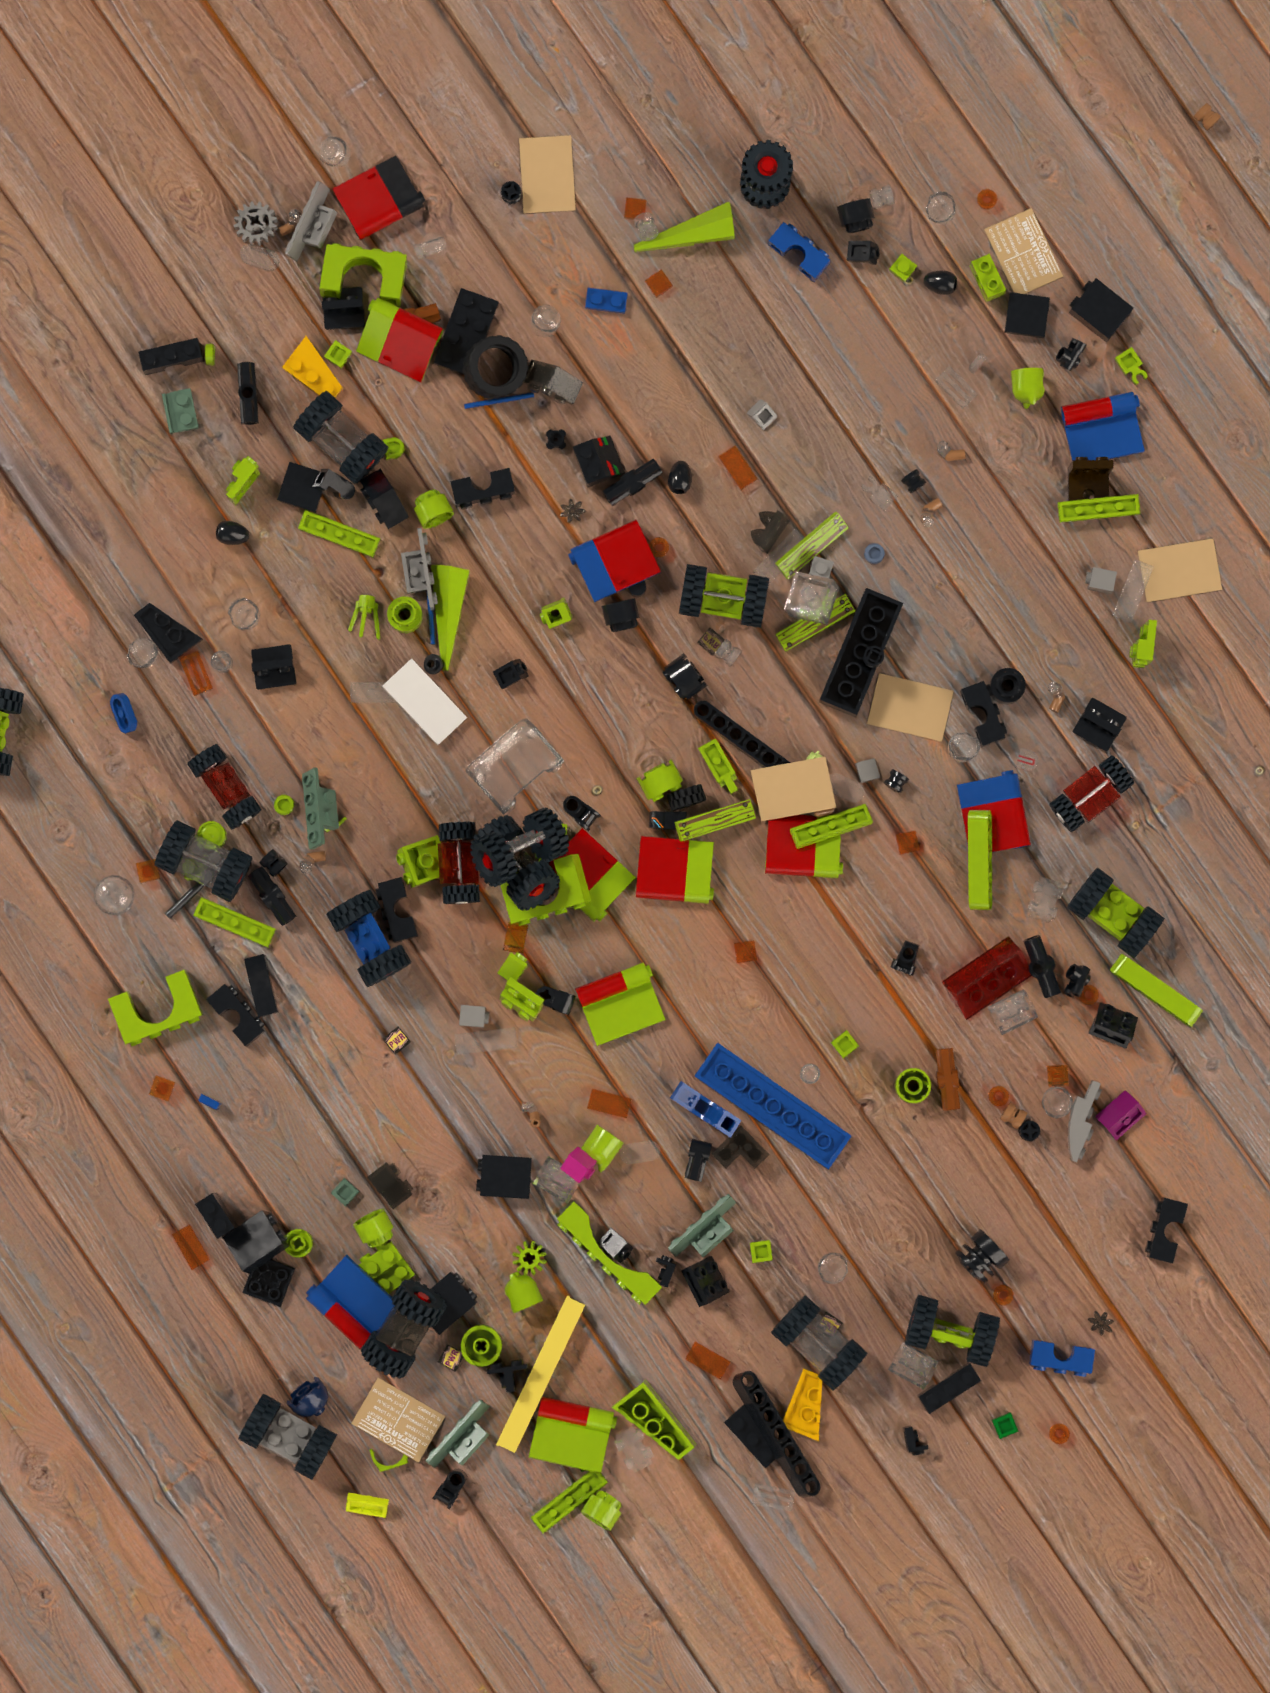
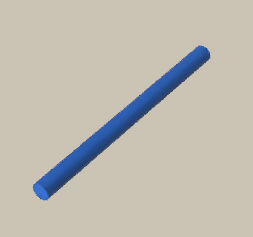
[464,392,534,409]
[426,591,436,645]

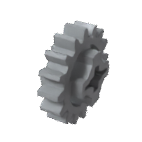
[234,201,278,246]

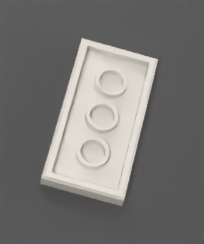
[382,658,467,746]

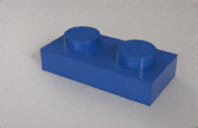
[585,288,628,314]

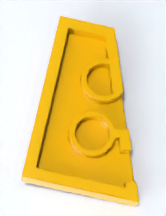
[282,336,343,398]
[783,1368,822,1441]

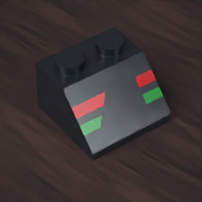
[573,436,625,488]

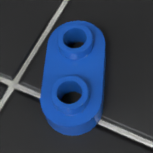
[110,693,137,733]

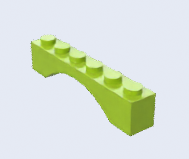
[557,1201,662,1305]

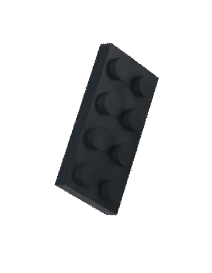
[434,288,499,375]

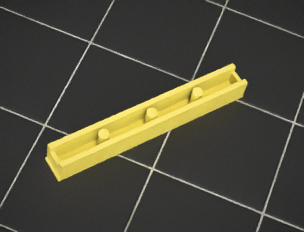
[496,1295,585,1453]

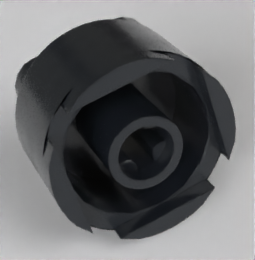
[662,653,708,700]

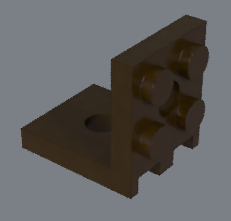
[1068,457,1114,501]

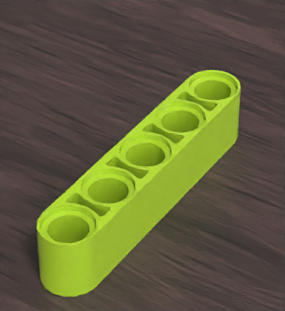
[968,810,993,910]
[1109,954,1203,1028]

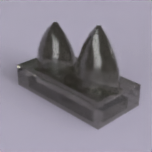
[751,510,789,554]

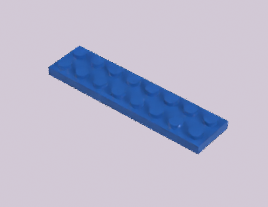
[694,1043,852,1170]

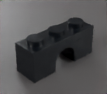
[138,338,204,376]
[450,468,515,510]
[960,681,1007,748]
[375,877,418,943]
[206,984,265,1047]
[1145,1197,1188,1264]
[917,1362,981,1414]

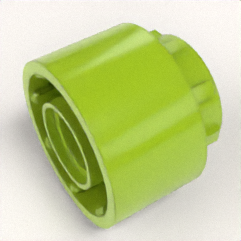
[414,489,454,529]
[387,596,423,634]
[895,1068,931,1104]
[353,1208,394,1248]
[581,1490,621,1531]

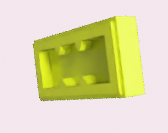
[346,1492,389,1518]

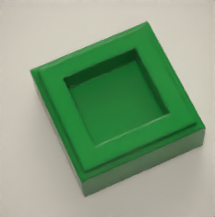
[992,1412,1019,1439]

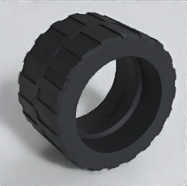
[462,335,528,399]

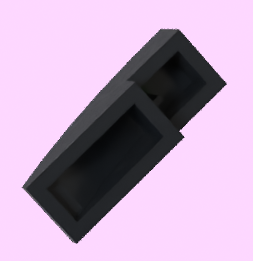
[244,954,279,1018]

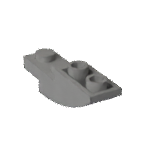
[1067,1081,1102,1162]

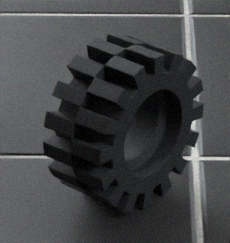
[667,784,706,811]

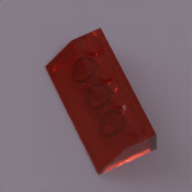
[942,936,1032,1020]

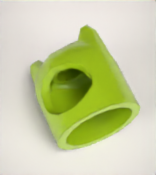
[1011,368,1045,409]
[581,1125,624,1172]
[504,1272,543,1314]

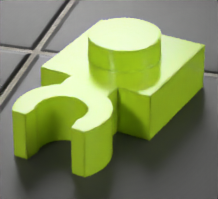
[1114,347,1148,385]

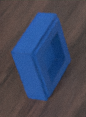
[198,1094,221,1110]

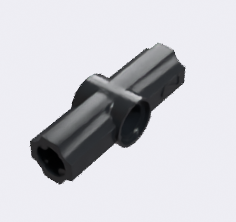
[237,362,259,425]
[603,459,663,506]
[248,866,297,926]
[1023,935,1061,998]

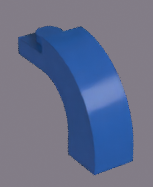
[670,1081,742,1138]

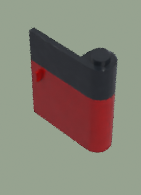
[332,155,426,240]

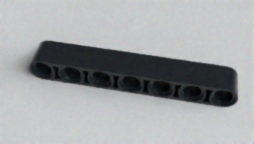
[694,701,791,768]
[733,1371,820,1498]

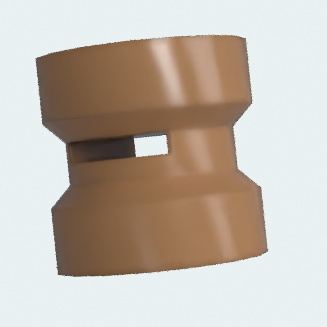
[1193,103,1221,131]
[1000,1102,1028,1130]

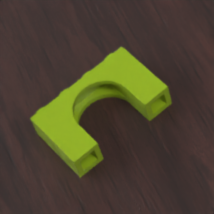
[319,243,407,307]
[500,854,592,926]
[108,969,203,1047]

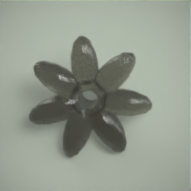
[560,499,586,523]
[1088,1311,1114,1336]

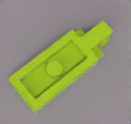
[698,738,738,794]

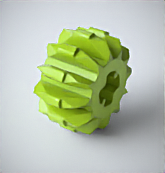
[512,1241,547,1275]

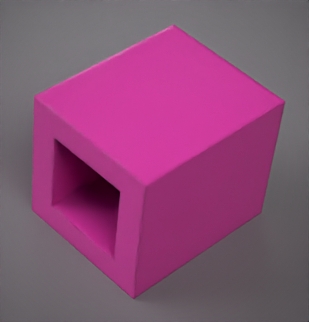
[560,1147,597,1183]

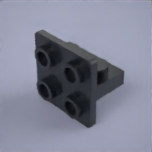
[322,287,365,330]
[251,644,297,690]
[1072,698,1127,752]
[1088,1003,1138,1049]
[681,1256,729,1307]
[487,1359,529,1393]

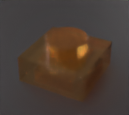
[624,197,646,221]
[645,269,673,298]
[895,830,920,855]
[136,859,161,883]
[734,940,757,963]
[1047,1065,1069,1087]
[149,1075,176,1101]

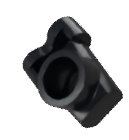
[1056,338,1087,371]
[890,940,919,976]
[1063,964,1091,997]

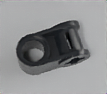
[563,796,601,832]
[536,986,576,1015]
[432,1469,466,1510]

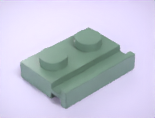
[162,388,199,434]

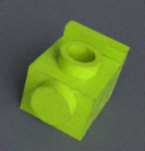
[540,597,572,629]

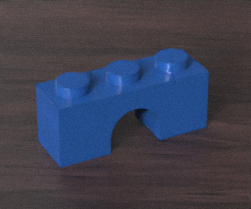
[768,222,830,282]
[1029,1340,1095,1377]

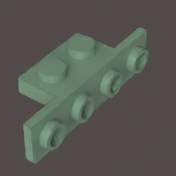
[302,767,339,850]
[668,1194,736,1257]
[426,1399,490,1468]

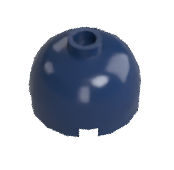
[287,1377,328,1417]

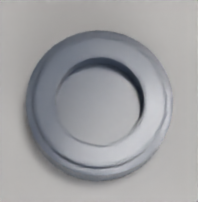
[864,543,885,564]

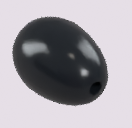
[924,270,957,295]
[668,461,692,494]
[216,521,249,545]

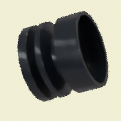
[955,1229,1009,1284]

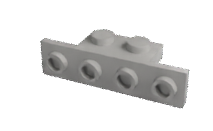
[285,181,338,262]
[401,528,438,610]

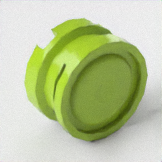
[197,821,227,850]
[285,1229,313,1258]

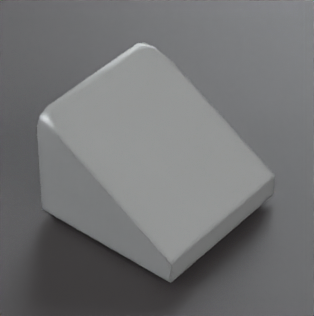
[747,400,778,430]
[855,758,880,783]

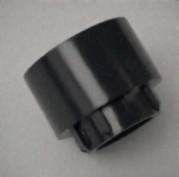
[837,198,875,234]
[601,598,640,633]
[989,668,1026,705]

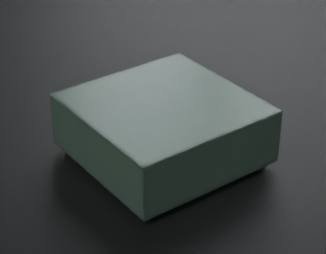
[331,1178,360,1207]

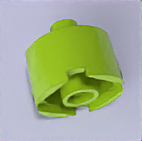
[636,759,684,802]
[461,1324,503,1367]

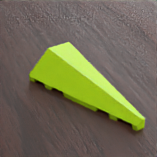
[634,202,735,252]
[431,564,470,671]

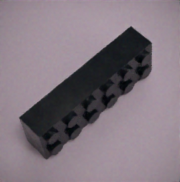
[819,588,903,718]

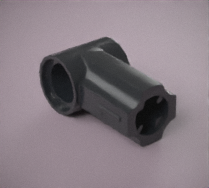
[685,1139,712,1182]

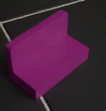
[1096,1091,1147,1140]

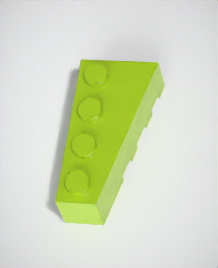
[612,1380,697,1460]

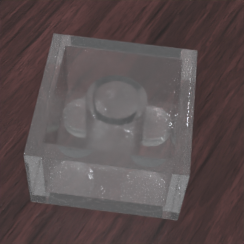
[784,571,839,625]

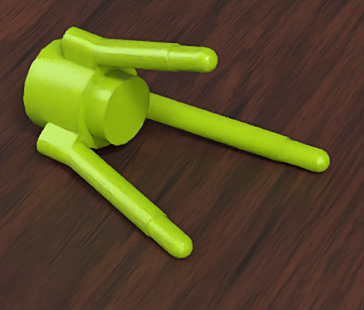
[348,595,380,640]

